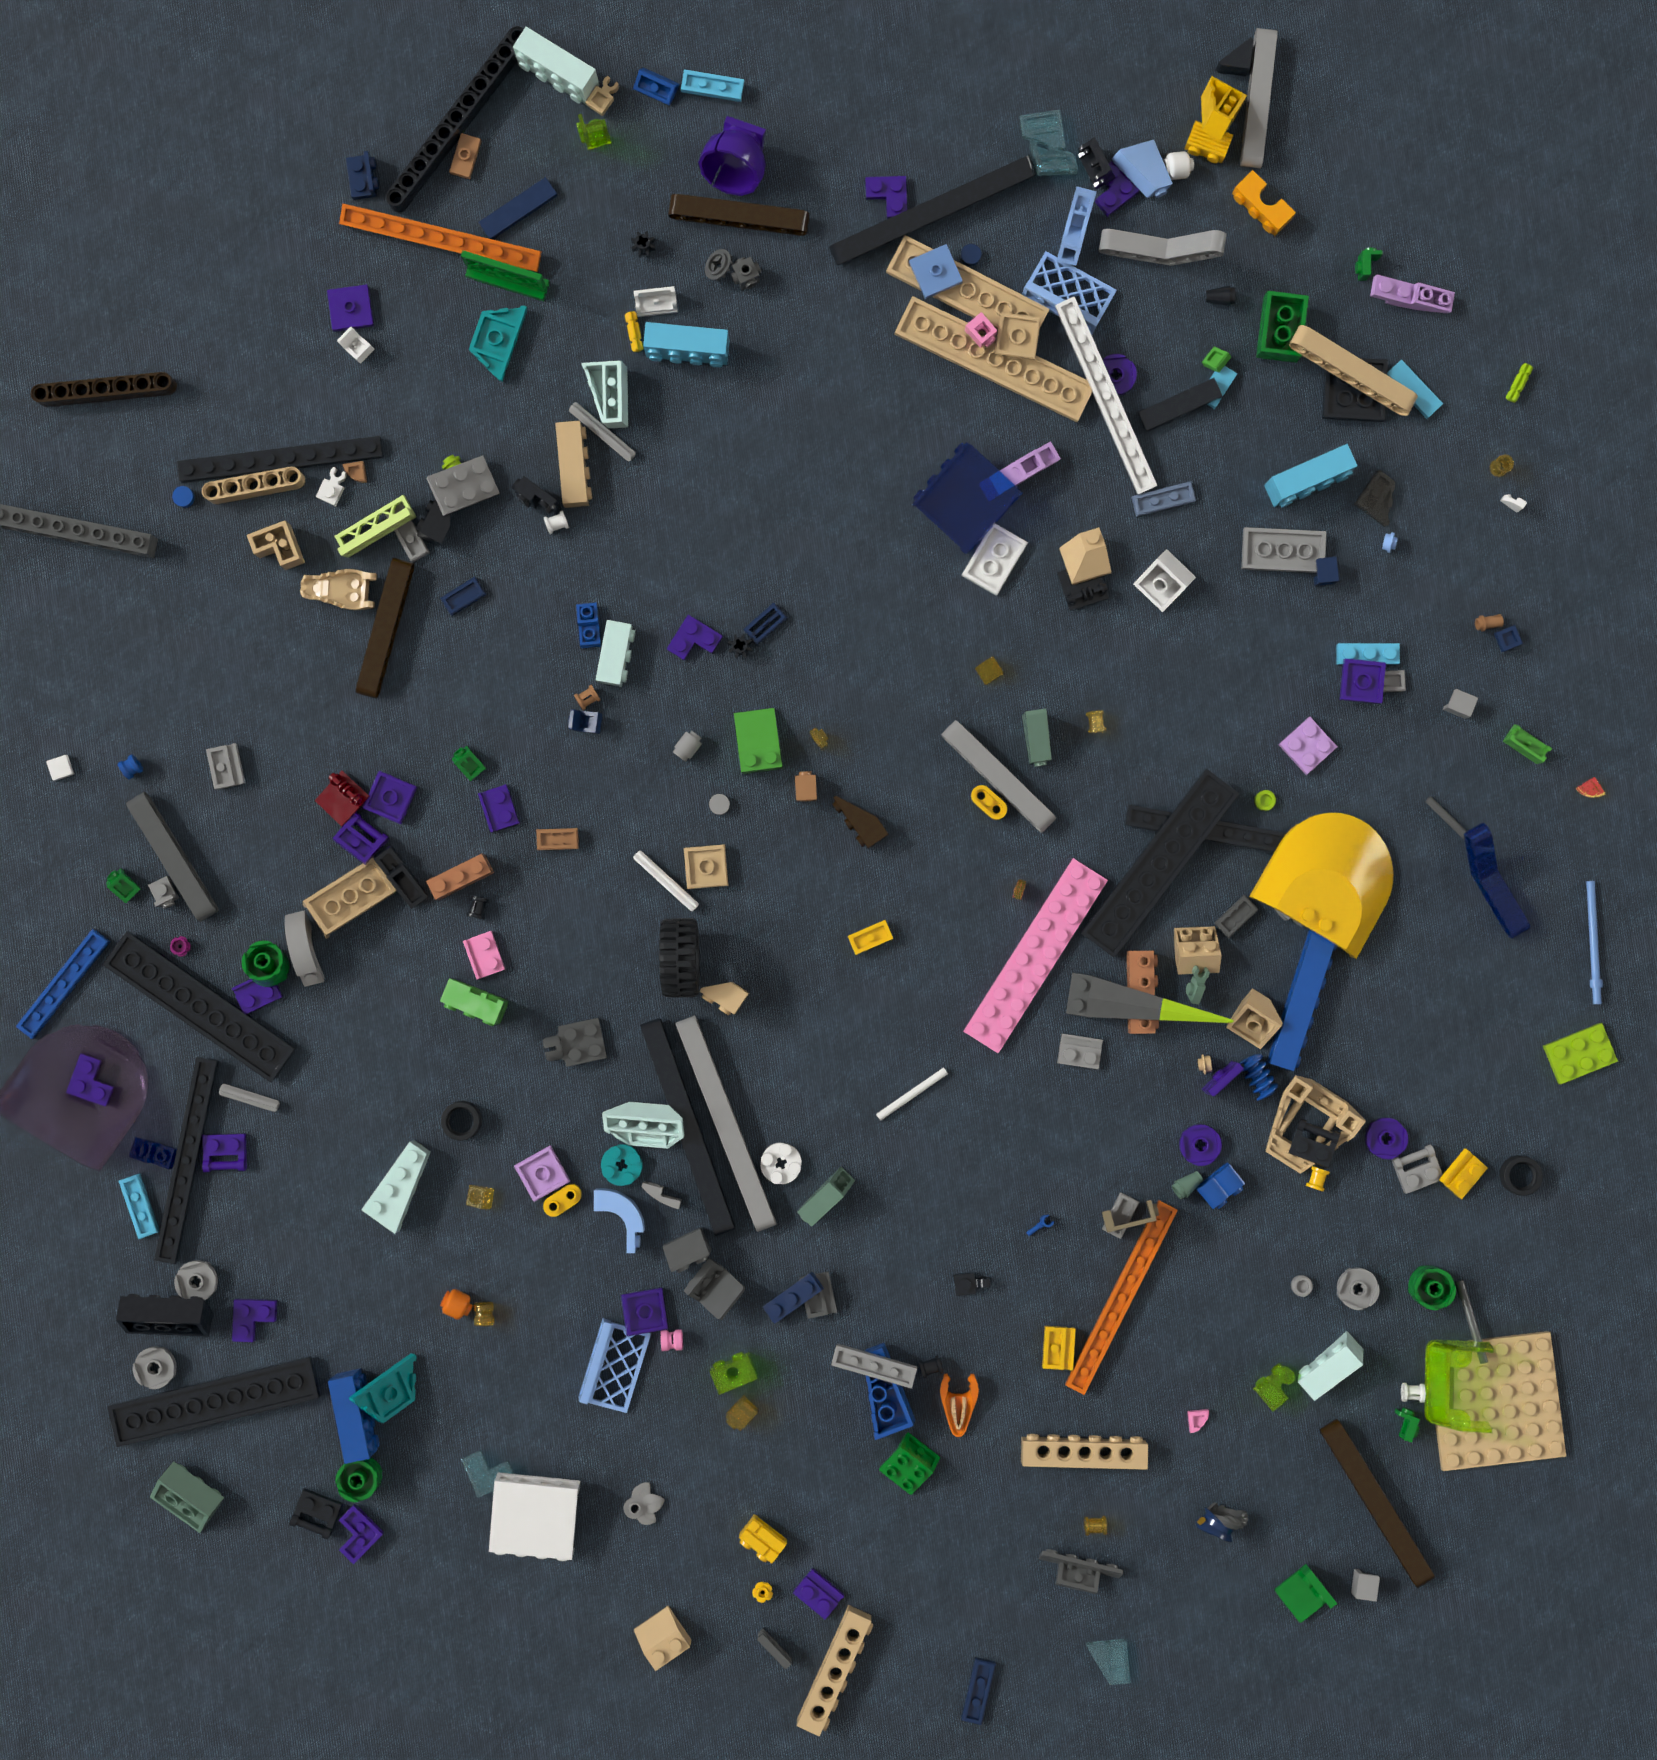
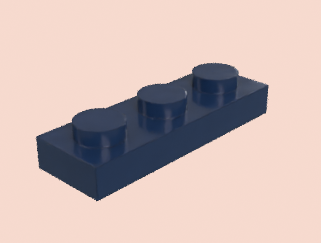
[763,1272,824,1324]

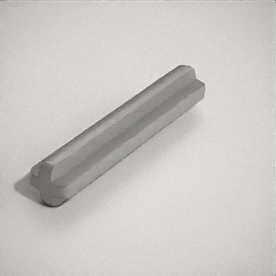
[219,1084,280,1112]

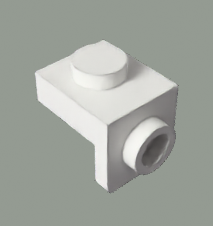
[337,327,374,364]

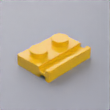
[1439,1149,1488,1199]
[1042,1326,1076,1370]

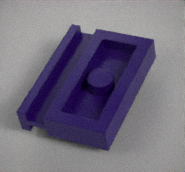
[478,784,520,833]
[232,979,283,1014]
[793,1568,844,1620]

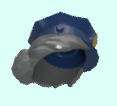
[1195,1502,1249,1542]

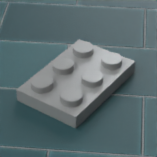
[426,455,500,516]

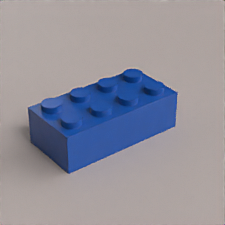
[328,1368,379,1464]

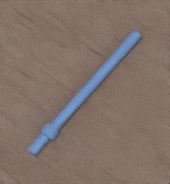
[1586,881,1603,1004]

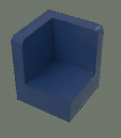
[1313,557,1339,586]

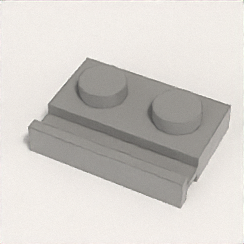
[206,743,246,790]
[1057,1033,1103,1069]

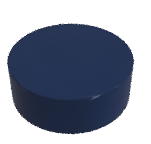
[961,244,981,266]

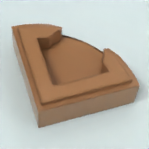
[343,461,367,483]

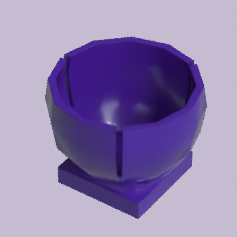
[698,116,766,196]

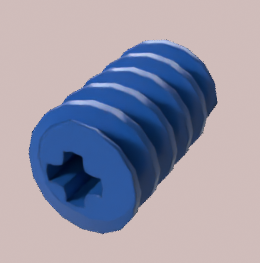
[1239,1054,1278,1101]

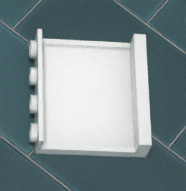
[489,1472,580,1561]

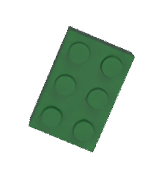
[1256,291,1309,363]

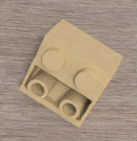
[1174,926,1222,975]
[700,982,749,1015]

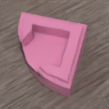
[1187,1409,1209,1433]

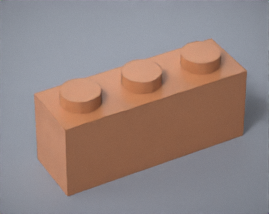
[426,854,494,900]

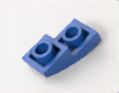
[576,602,601,648]

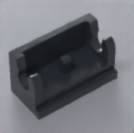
[1078,137,1115,189]

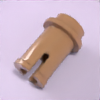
[1475,614,1504,632]

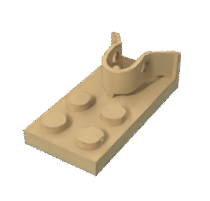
[303,857,397,939]

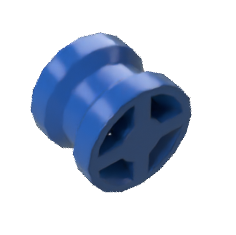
[117,754,144,780]

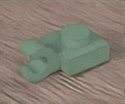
[1186,965,1210,1005]

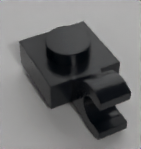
[954,1272,990,1296]

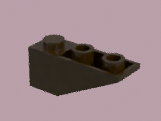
[832,796,888,849]

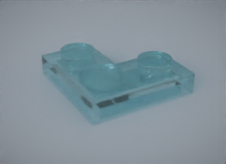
[461,1450,514,1498]

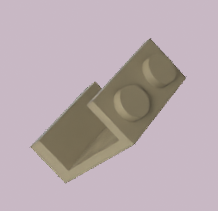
[1102,1200,1159,1233]

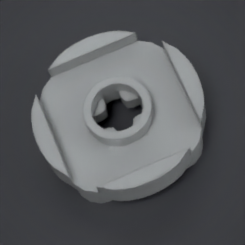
[174,1260,218,1300]
[1337,1267,1380,1310]
[133,1346,176,1389]

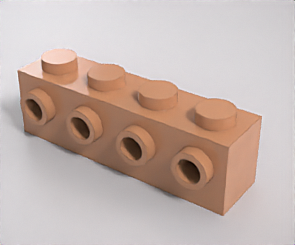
[1126,951,1159,1034]

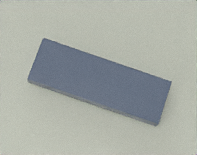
[1131,481,1196,517]

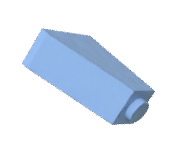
[1112,139,1173,198]

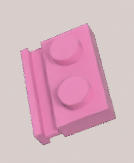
[463,931,505,980]

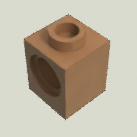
[795,771,817,802]

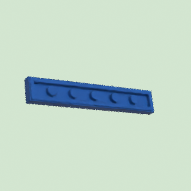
[16,929,110,1039]

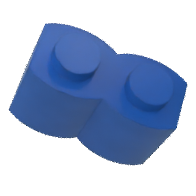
[1196,1162,1245,1209]

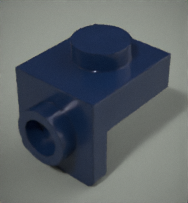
[568,709,602,734]

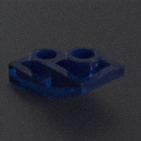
[129,1137,177,1169]

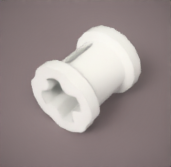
[544,510,569,535]
[1401,1383,1426,1403]

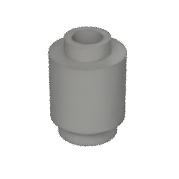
[673,731,702,762]

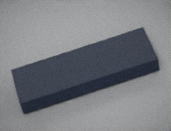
[961,1657,996,1725]

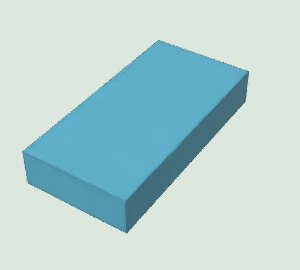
[1207,366,1237,409]

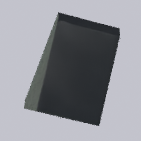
[1215,37,1253,76]

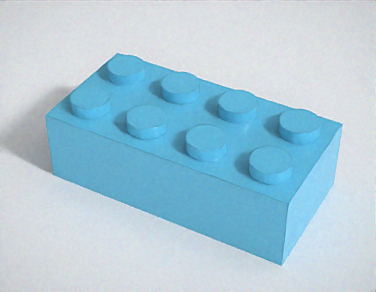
[643,322,730,367]
[1264,444,1357,508]

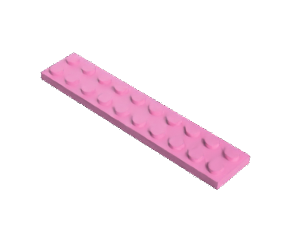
[963,858,1108,1053]

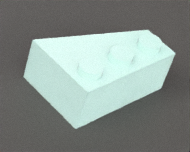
[581,361,628,429]

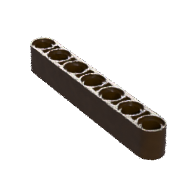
[668,194,810,236]
[31,372,177,407]
[356,558,414,699]

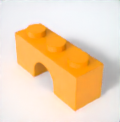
[1232,170,1296,236]

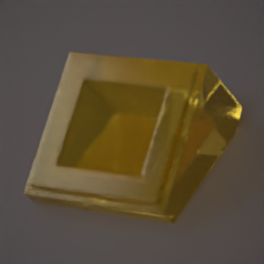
[975,656,1004,686]
[466,1185,494,1209]

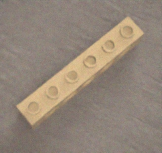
[1021,1434,1148,1469]
[797,1605,873,1736]

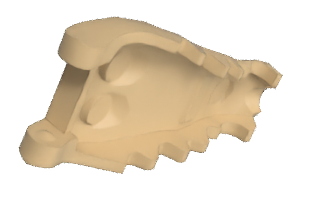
[300,569,377,610]

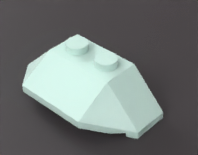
[602,1102,684,1149]

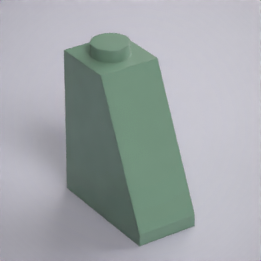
[1022,709,1052,767]
[797,1167,855,1227]

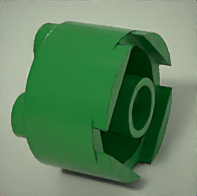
[242,941,289,987]
[1408,1265,1456,1310]
[335,1457,382,1502]

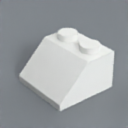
[1133,549,1196,612]

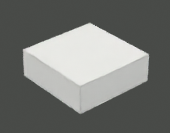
[46,755,74,781]

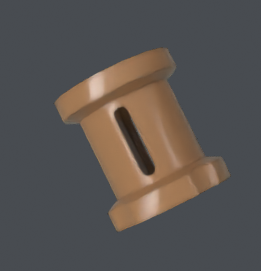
[574,685,601,711]

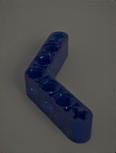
[1464,822,1530,939]

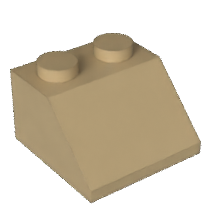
[634,1606,691,1671]

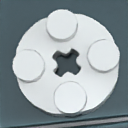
[760,1142,802,1184]

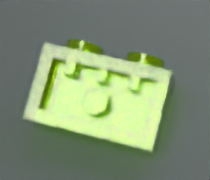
[576,114,611,150]

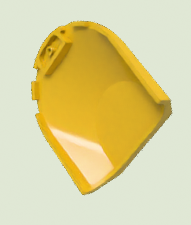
[1249,813,1393,959]

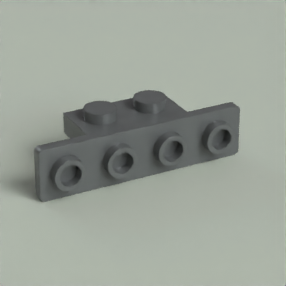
[1039,1549,1124,1594]

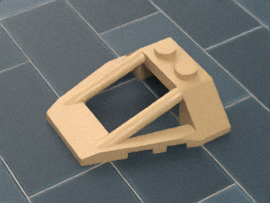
[1266,1075,1366,1174]

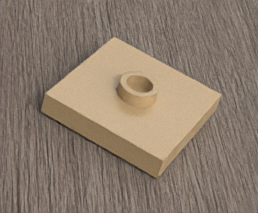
[995,312,1041,360]
[684,845,728,889]

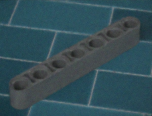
[126,791,219,922]

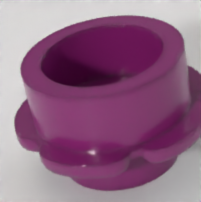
[170,936,191,956]

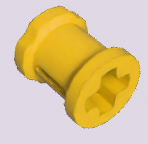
[1306,1166,1330,1192]

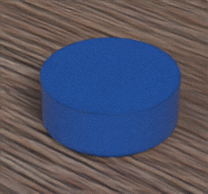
[172,486,195,508]

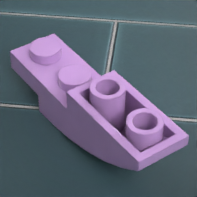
[1370,274,1455,313]
[979,441,1061,501]

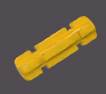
[625,311,644,352]

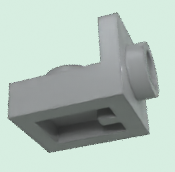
[148,876,179,909]

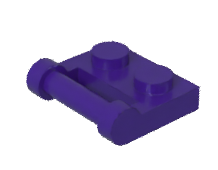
[333,812,389,865]
[202,1133,247,1172]

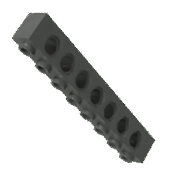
[0,504,158,559]

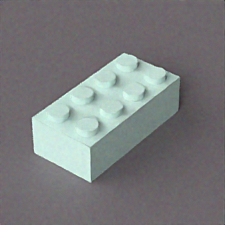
[513,27,599,105]

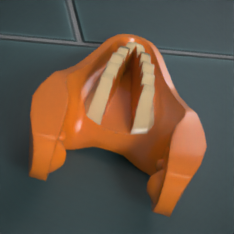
[940,1374,979,1437]

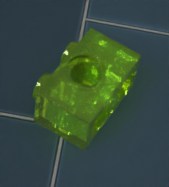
[710,1352,758,1395]

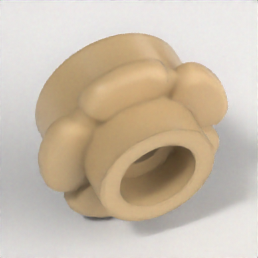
[1198,1054,1212,1075]

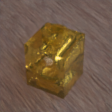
[726,1395,758,1431]

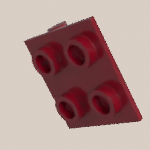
[314,770,370,827]

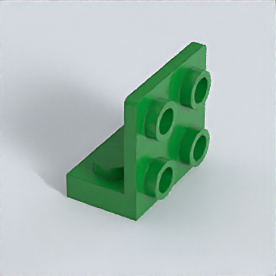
[879,1432,940,1495]
[1275,1564,1337,1623]

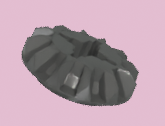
[705,249,733,281]

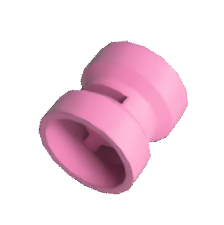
[661,1329,683,1351]

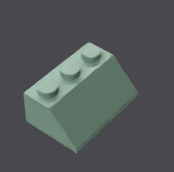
[150,1461,224,1533]

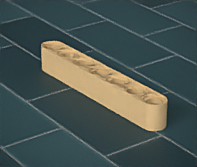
[1289,325,1418,416]

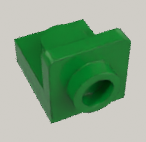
[452,746,486,781]
[106,868,140,903]

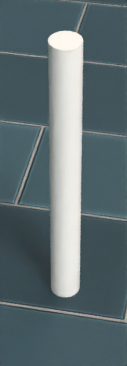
[876,1067,948,1121]

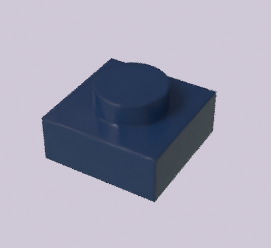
[1494,625,1523,652]

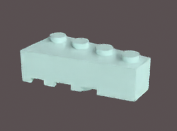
[362,1140,431,1234]

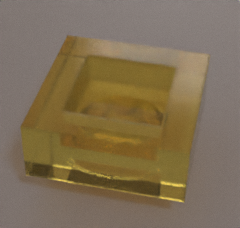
[809,727,828,750]

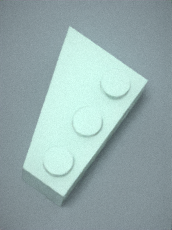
[1298,1331,1364,1401]

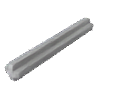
[569,402,636,462]

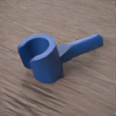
[1026,1215,1054,1236]

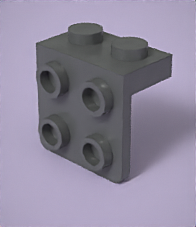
[684,1258,745,1320]

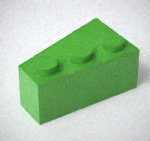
[440,978,509,1026]

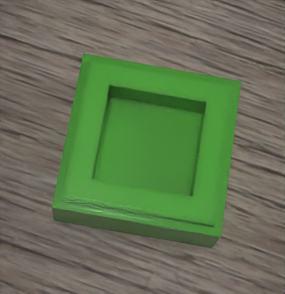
[1202,346,1231,373]

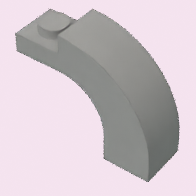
[285,910,325,987]

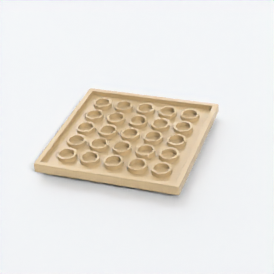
[1426,1331,1566,1471]

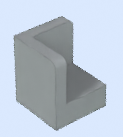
[1443,689,1478,719]
[1351,1569,1380,1602]

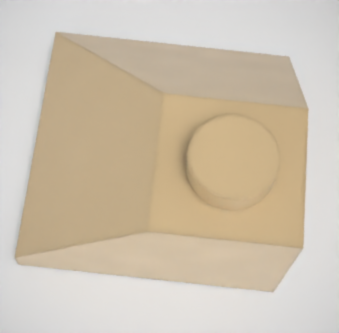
[1059,528,1111,585]
[1226,988,1283,1049]

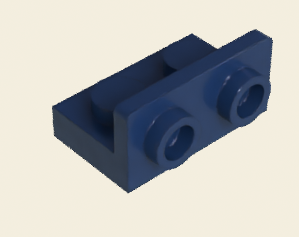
[346,151,379,200]

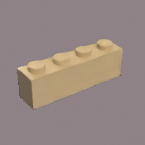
[556,421,592,508]

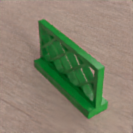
[461,250,550,301]

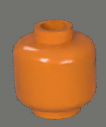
[440,1289,473,1320]

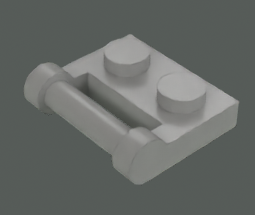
[1392,1144,1443,1194]

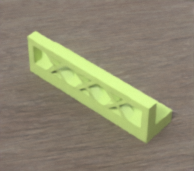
[335,495,416,558]

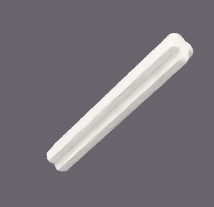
[633,851,699,911]

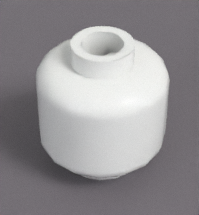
[1163,151,1194,180]

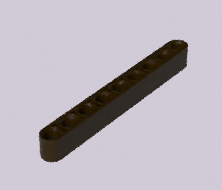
[1319,1419,1435,1588]

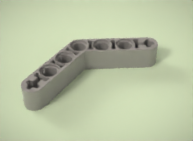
[1099,229,1227,266]

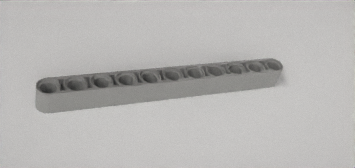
[676,1015,777,1232]

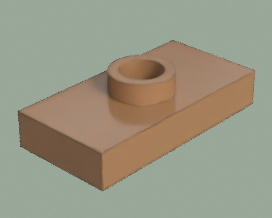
[449,133,482,180]
[536,828,579,850]

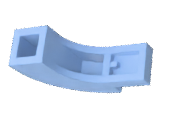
[1057,187,1096,266]
[594,1188,645,1253]

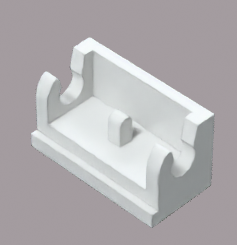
[634,286,678,317]

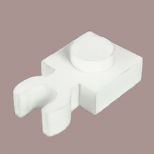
[316,467,347,506]

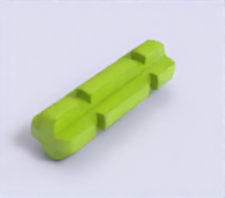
[1506,363,1533,403]

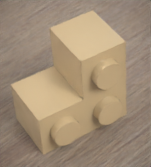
[247,521,305,570]

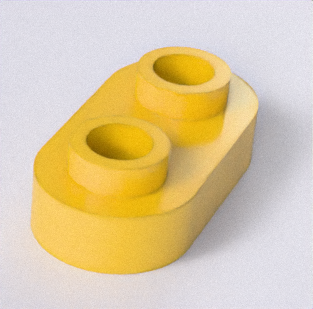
[971,785,1007,820]
[543,1184,582,1217]

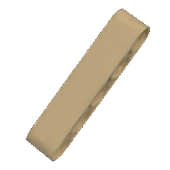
[202,467,305,504]

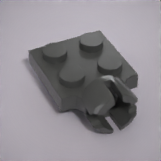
[543,1018,607,1067]

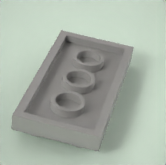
[1241,527,1326,573]

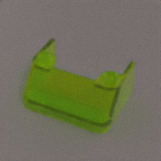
[1424,1339,1494,1433]

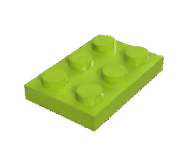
[1543,1023,1618,1084]

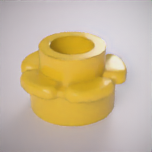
[752,1582,773,1603]

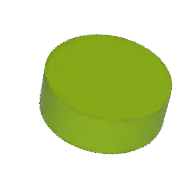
[1254,790,1276,811]

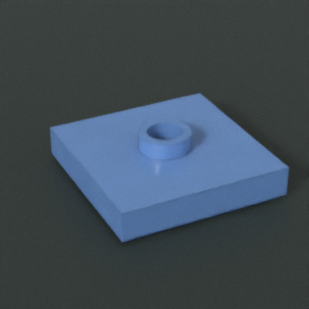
[909,244,963,299]

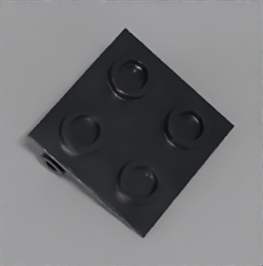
[1057,569,1109,611]

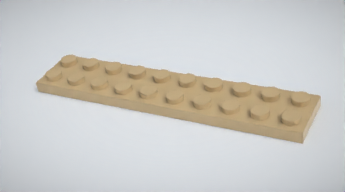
[894,296,1092,422]

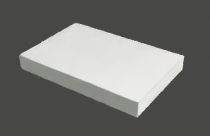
[962,522,1028,596]

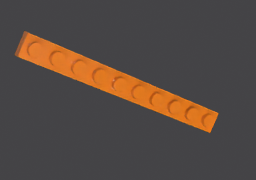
[339,203,542,272]
[1065,1200,1178,1395]

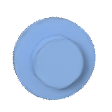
[1382,532,1398,553]

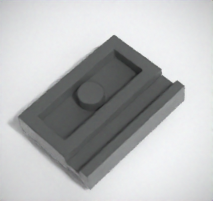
[799,1271,837,1319]

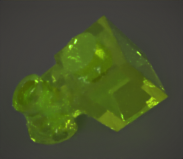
[1253,1363,1295,1411]

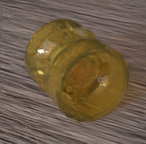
[473,1302,495,1326]

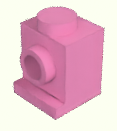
[965,312,997,348]

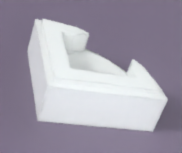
[1500,494,1527,513]

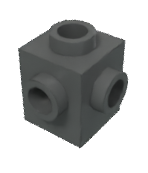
[730,257,761,291]

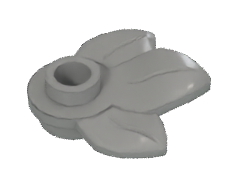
[623,1482,664,1525]

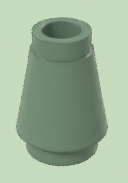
[1172,1171,1203,1199]

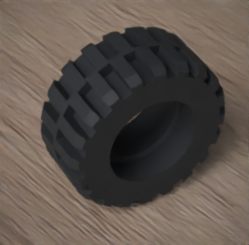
[659,918,700,998]

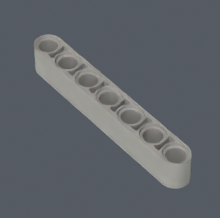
[1240,28,1277,169]
[941,720,1056,833]

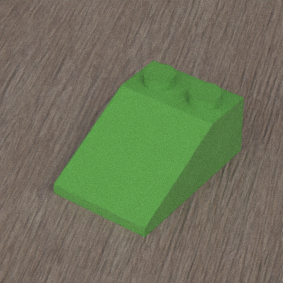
[734,708,783,774]

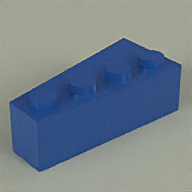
[865,1343,915,1440]

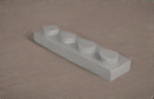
[831,1343,917,1389]

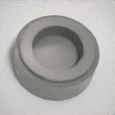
[709,794,730,815]
[1291,1275,1313,1297]

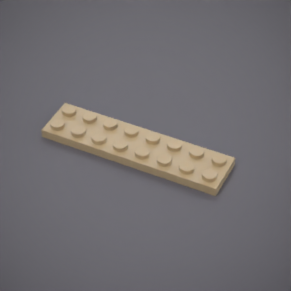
[886,235,1050,330]

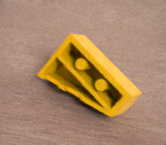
[1201,76,1247,141]

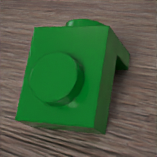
[1355,248,1383,281]
[1394,1407,1420,1443]

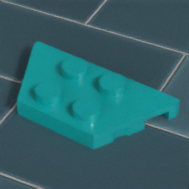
[469,306,528,382]
[349,1353,416,1423]

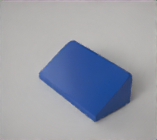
[633,68,679,105]

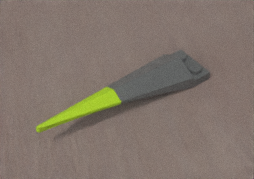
[1066,972,1234,1023]

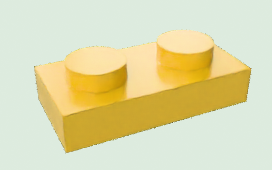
[848,920,893,955]

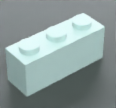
[596,620,635,687]

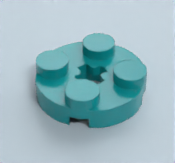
[601,1144,643,1186]

